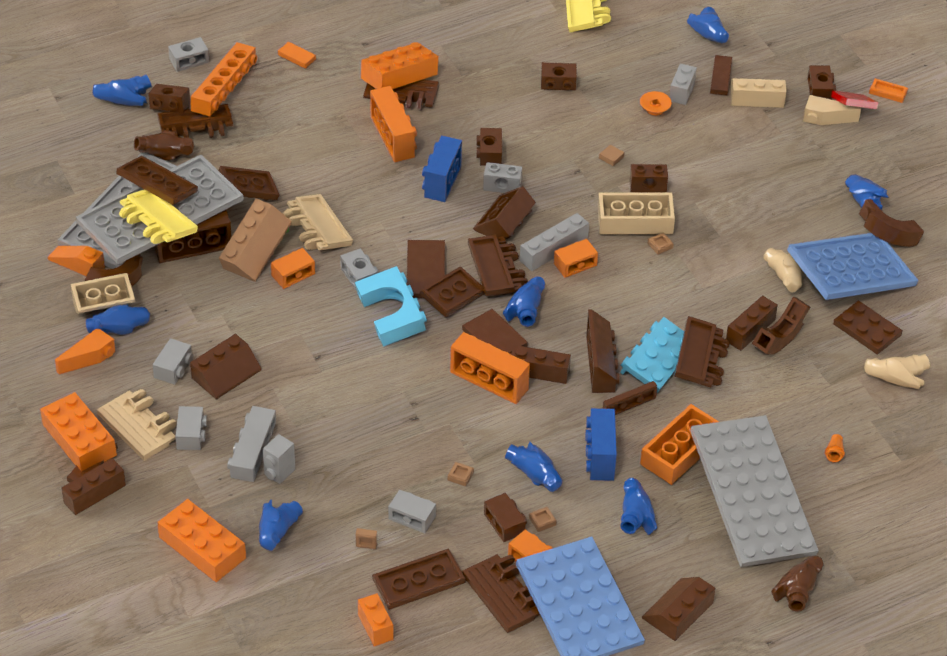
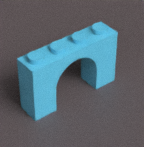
[355,266,427,347]

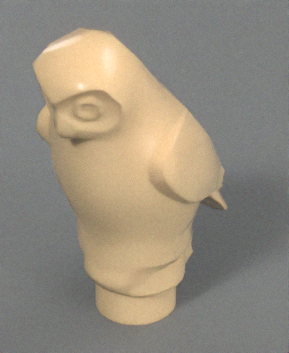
[764,248,803,292]
[864,354,930,389]

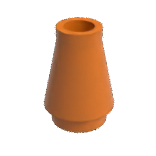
[825,434,845,462]

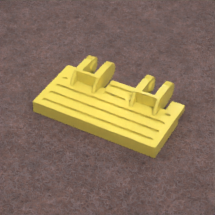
[566,0,611,32]
[119,189,198,244]

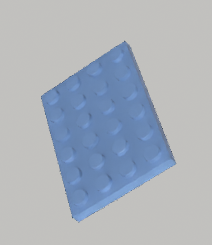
[787,233,919,300]
[516,537,645,656]

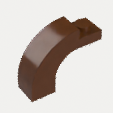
[859,199,924,247]
[85,254,143,287]
[752,297,811,354]

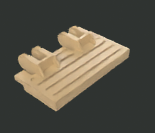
[283,194,353,250]
[97,389,177,461]

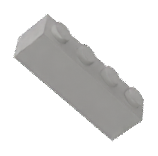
[520,213,589,271]
[227,406,276,482]

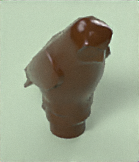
[134,131,195,160]
[771,555,824,612]

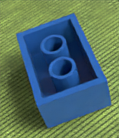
[422,135,462,202]
[585,408,617,481]

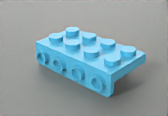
[620,317,684,393]

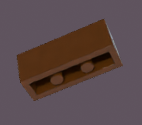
[726,295,778,351]
[511,345,571,384]
[61,458,126,515]

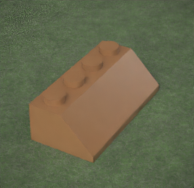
[219,199,292,282]

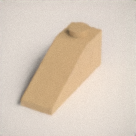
[803,95,861,125]

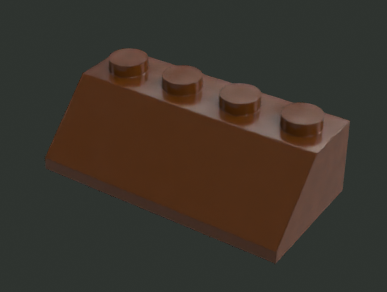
[586,309,619,393]

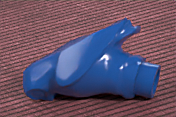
[687,7,729,44]
[92,75,152,106]
[845,174,889,210]
[503,276,545,327]
[86,304,150,335]
[505,442,563,492]
[620,478,657,535]
[259,500,303,551]

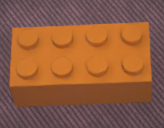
[361,42,439,89]
[370,86,417,163]
[450,332,530,404]
[40,392,117,471]
[640,404,719,485]
[157,499,246,582]

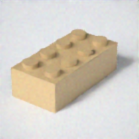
[598,193,675,234]

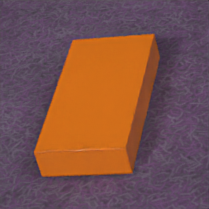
[278,41,316,69]
[869,78,908,103]

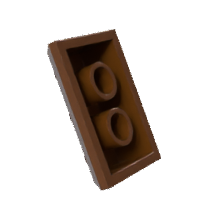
[473,186,536,239]
[190,333,261,400]
[642,577,716,641]

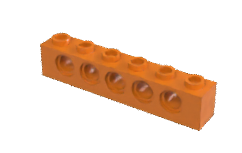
[191,42,257,116]

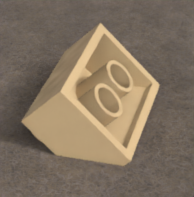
[730,78,786,108]
[71,273,135,314]

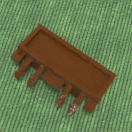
[363,79,439,110]
[157,104,233,138]
[468,235,528,296]
[674,316,730,388]
[462,554,540,633]

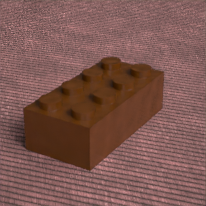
[154,210,232,263]

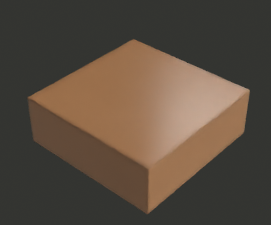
[599,145,625,166]
[648,233,674,255]
[447,462,474,487]
[529,507,557,532]
[356,528,377,549]

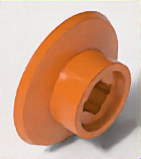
[640,91,672,116]

